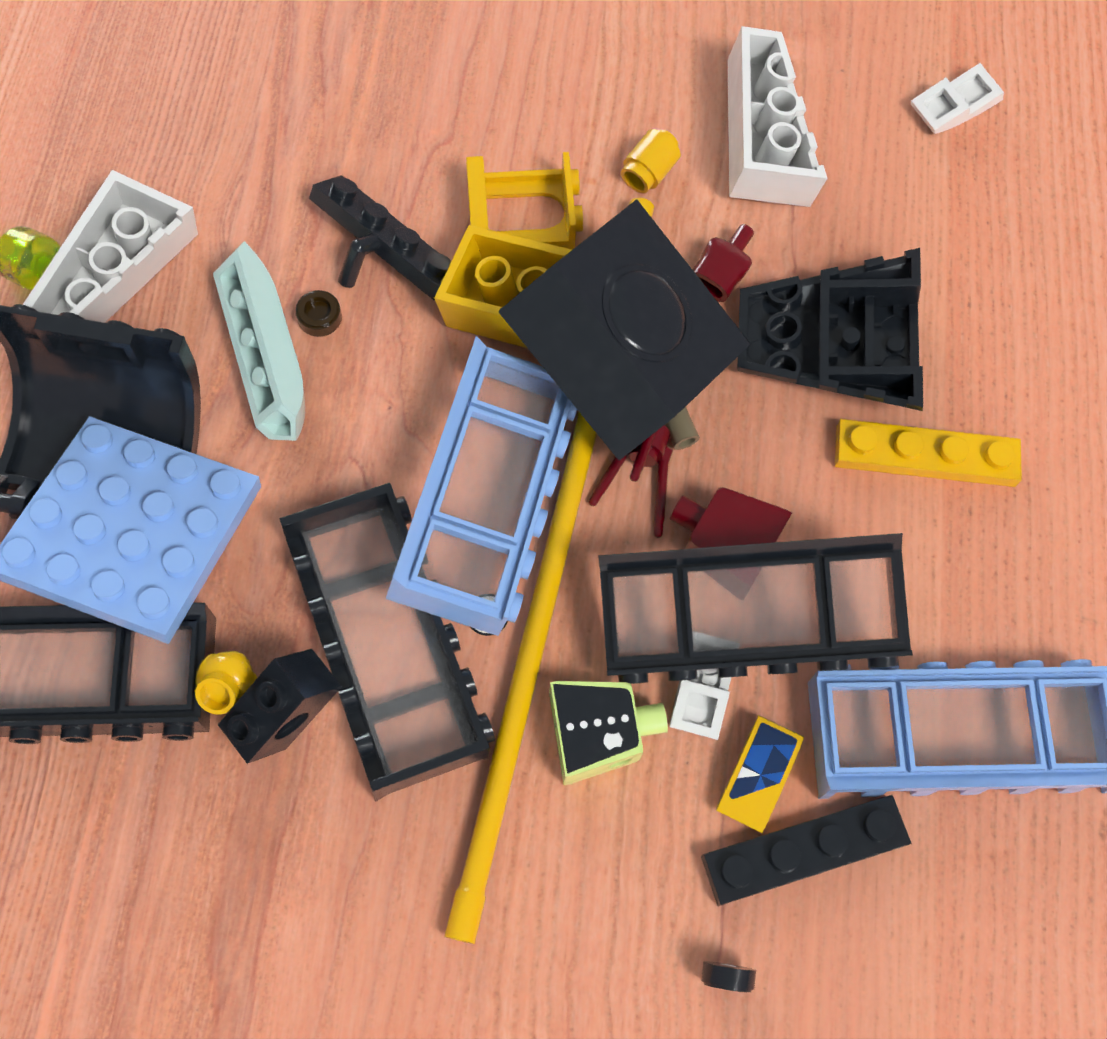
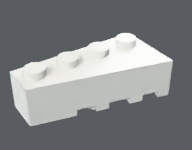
[728,26,828,207]

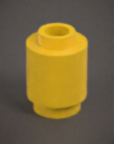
[620,129,681,194]

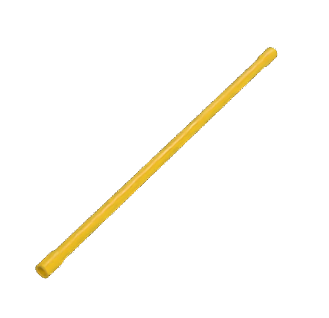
[444,198,654,944]

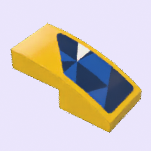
[716,715,804,833]

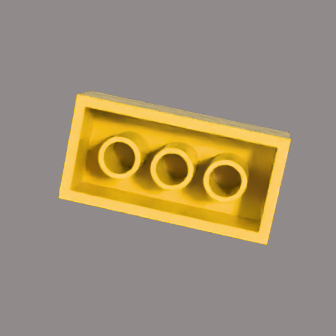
[434,225,572,348]

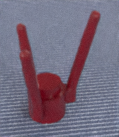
[588,425,673,538]

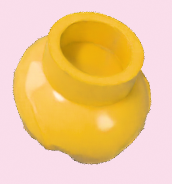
[195,651,257,715]

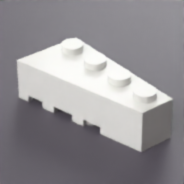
[23,170,198,323]

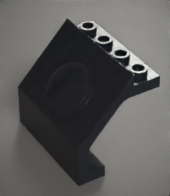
[498,199,751,460]

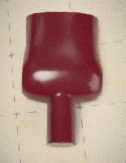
[692,224,754,302]

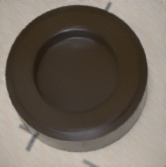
[296,290,342,337]

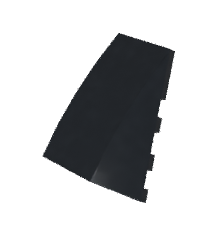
[737,248,923,411]

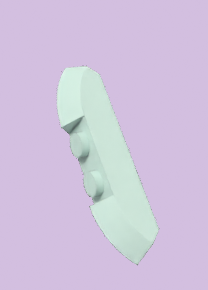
[213,241,305,441]

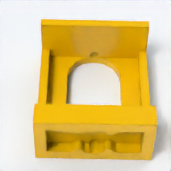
[466,152,583,249]

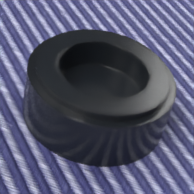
[701,961,756,992]

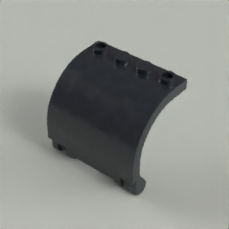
[0,304,201,519]

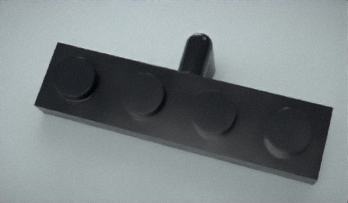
[309,175,451,300]

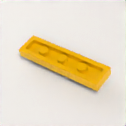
[835,419,1022,487]

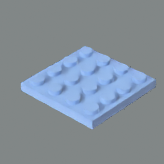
[0,416,261,644]

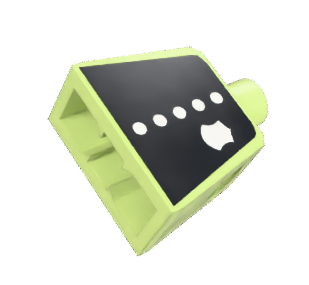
[549,681,668,785]

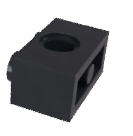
[218,649,342,764]

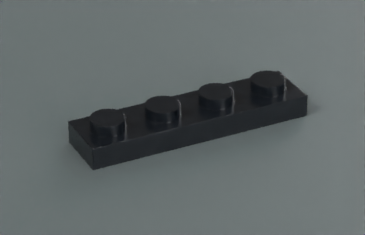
[701,795,912,907]

